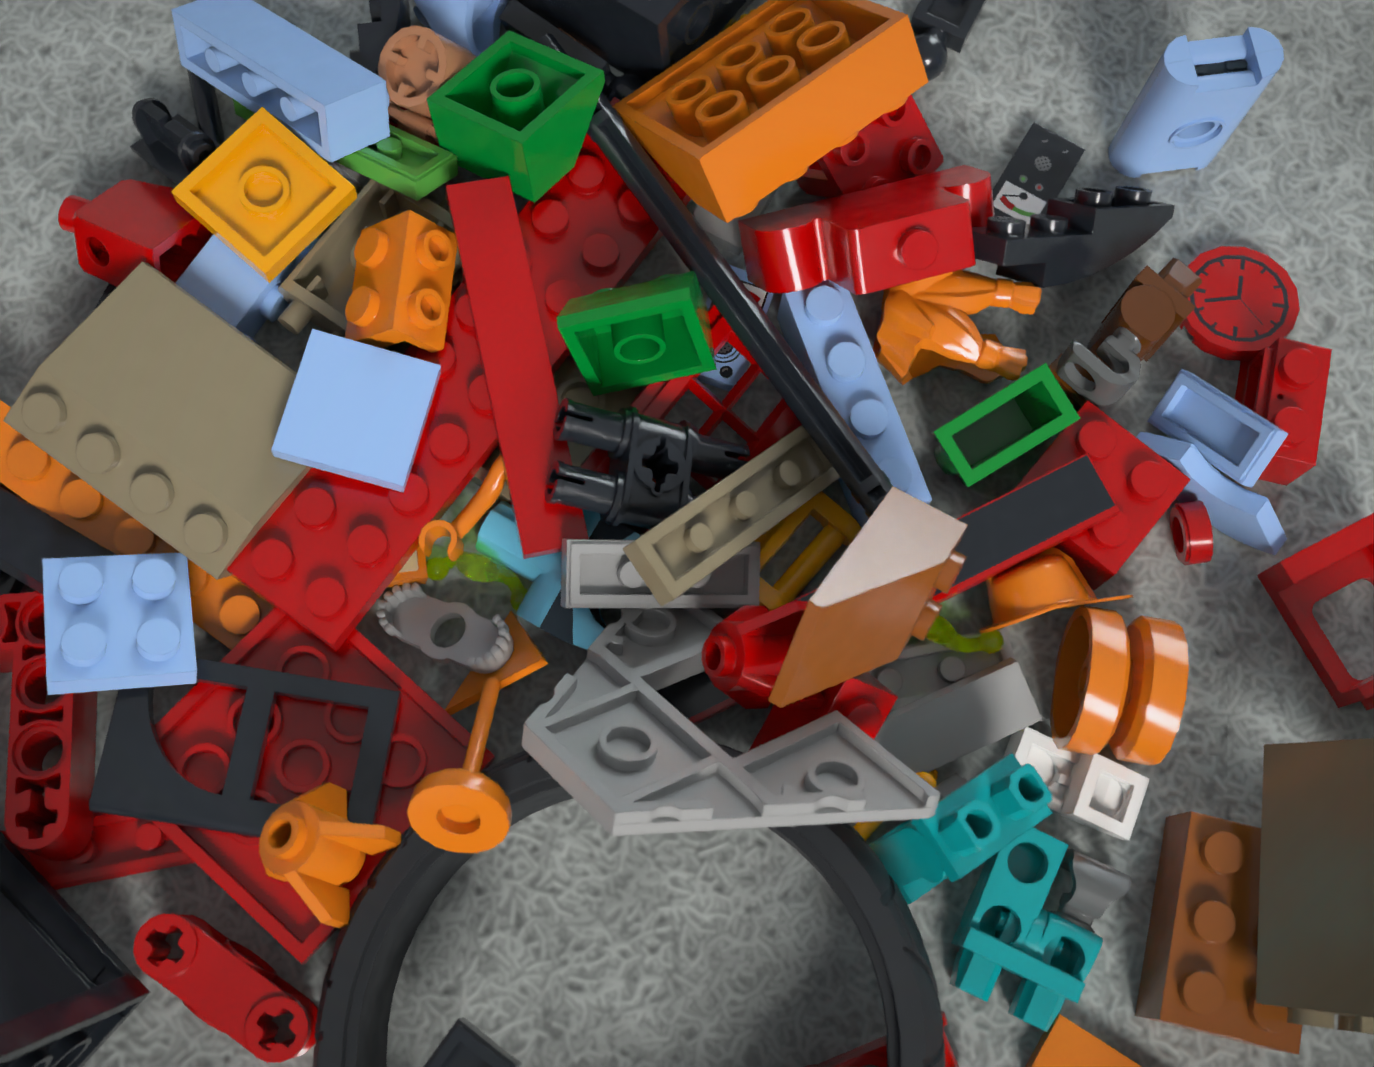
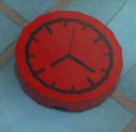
[1179,246,1300,361]

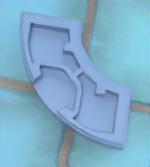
[1136,432,1287,555]

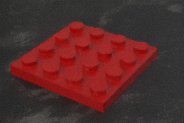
[152,607,495,964]

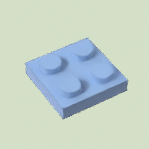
[42,552,197,695]

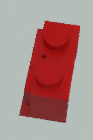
[1235,337,1332,486]

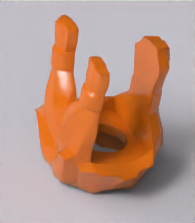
[873,270,1042,386]

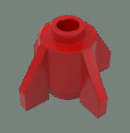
[701,601,825,710]

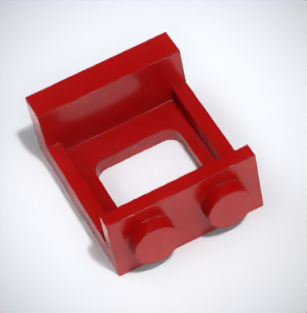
[1257,513,1374,711]

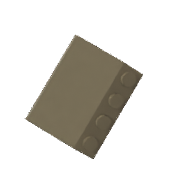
[3,262,312,580]

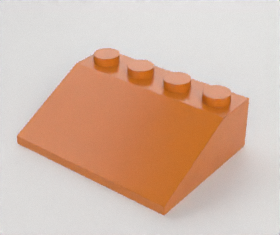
[612,0,929,223]

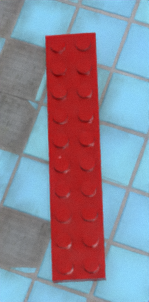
[226,97,691,651]

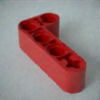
[0,591,97,861]

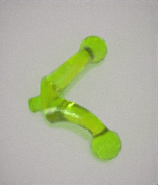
[426,551,529,611]
[926,615,1004,654]

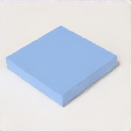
[271,329,441,493]

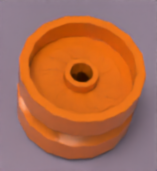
[1050,605,1189,766]

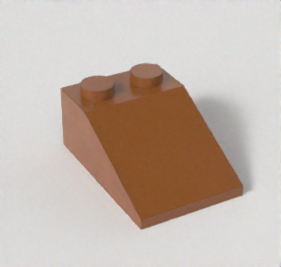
[768,486,968,708]

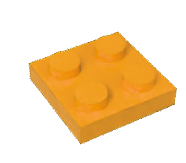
[171,107,358,283]

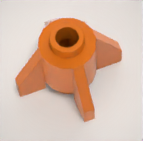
[259,782,401,928]

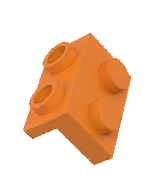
[345,209,457,353]

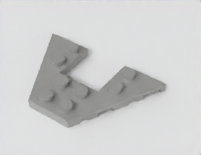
[522,608,941,836]

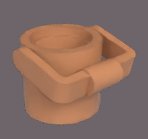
[378,25,477,145]

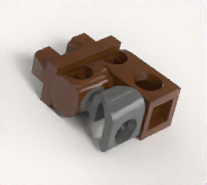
[1049,257,1202,412]

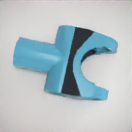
[475,501,640,650]

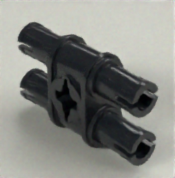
[544,398,750,530]

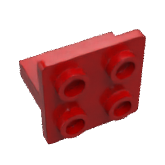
[796,95,944,198]

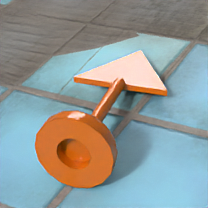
[407,611,548,853]

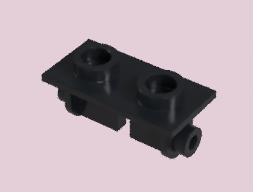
[130,98,221,185]

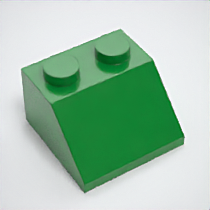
[426,30,605,203]
[557,271,717,396]

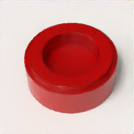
[1169,500,1213,565]

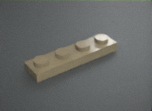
[623,425,840,606]

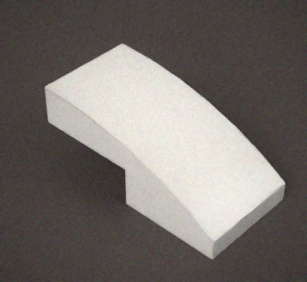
[1003,727,1150,840]

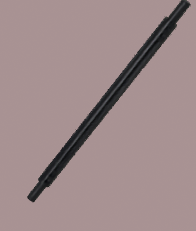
[536,34,893,518]

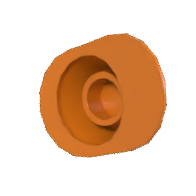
[979,548,1134,634]

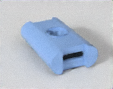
[1108,27,1284,178]

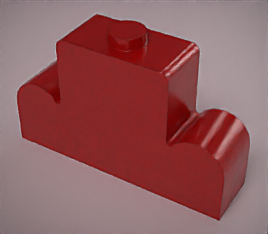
[738,165,995,295]

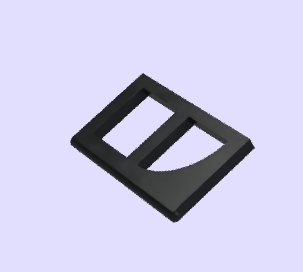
[89,658,401,855]

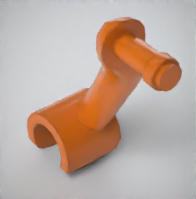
[418,454,506,562]

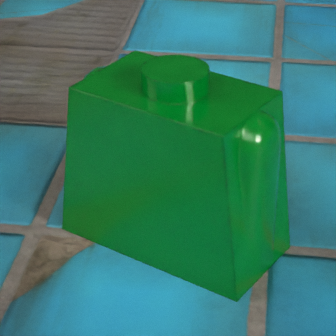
[931,363,1081,487]

